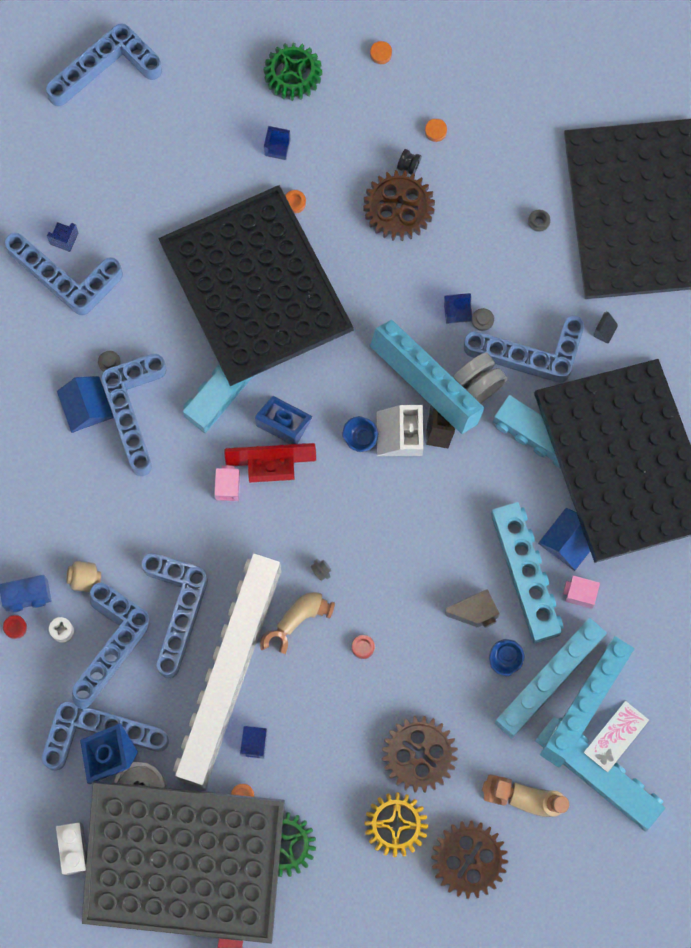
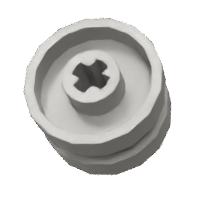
[453,352,508,404]
[113,762,167,788]

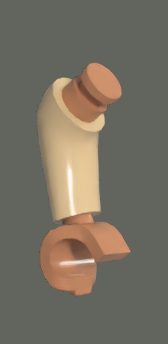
[259,592,335,654]
[482,774,569,817]

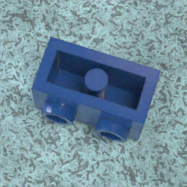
[0,575,52,613]

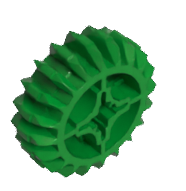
[263,42,322,101]
[278,812,316,877]

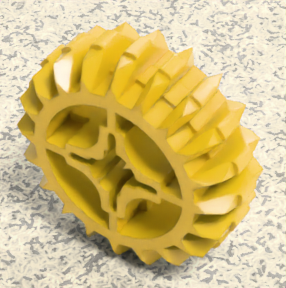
[364,792,428,858]

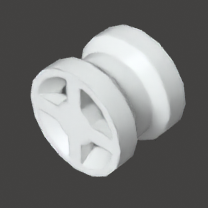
[49,617,74,643]

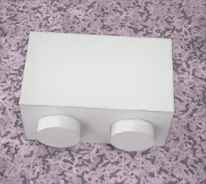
[56,822,87,876]

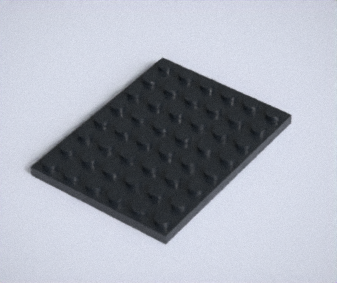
[564,119,691,299]
[158,185,354,386]
[534,359,691,563]

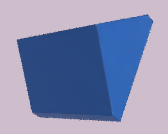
[57,376,114,433]
[255,396,313,444]
[538,508,590,571]
[80,724,138,784]

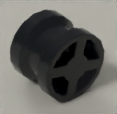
[397,149,422,175]

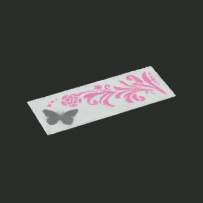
[584,701,649,772]

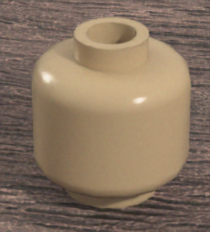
[66,561,101,592]

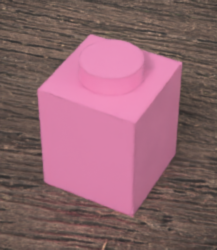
[215,465,240,501]
[563,576,600,609]

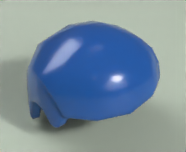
[342,416,379,452]
[489,639,525,676]

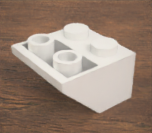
[377,405,423,456]

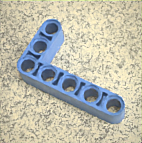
[46,24,162,106]
[5,233,123,315]
[464,316,584,383]
[101,354,167,476]
[142,553,208,678]
[72,583,149,708]
[42,702,169,771]

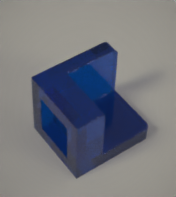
[264,126,291,160]
[47,222,79,252]
[443,293,472,324]
[240,726,268,759]

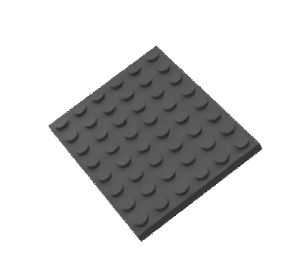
[82,781,285,944]

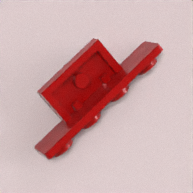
[224,443,316,483]

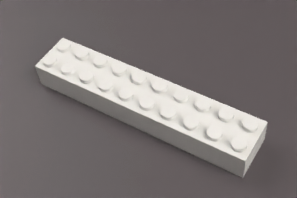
[173,553,281,790]

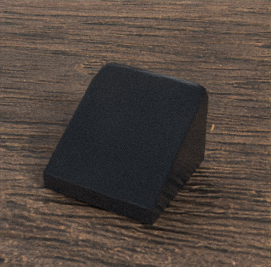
[594,311,618,343]

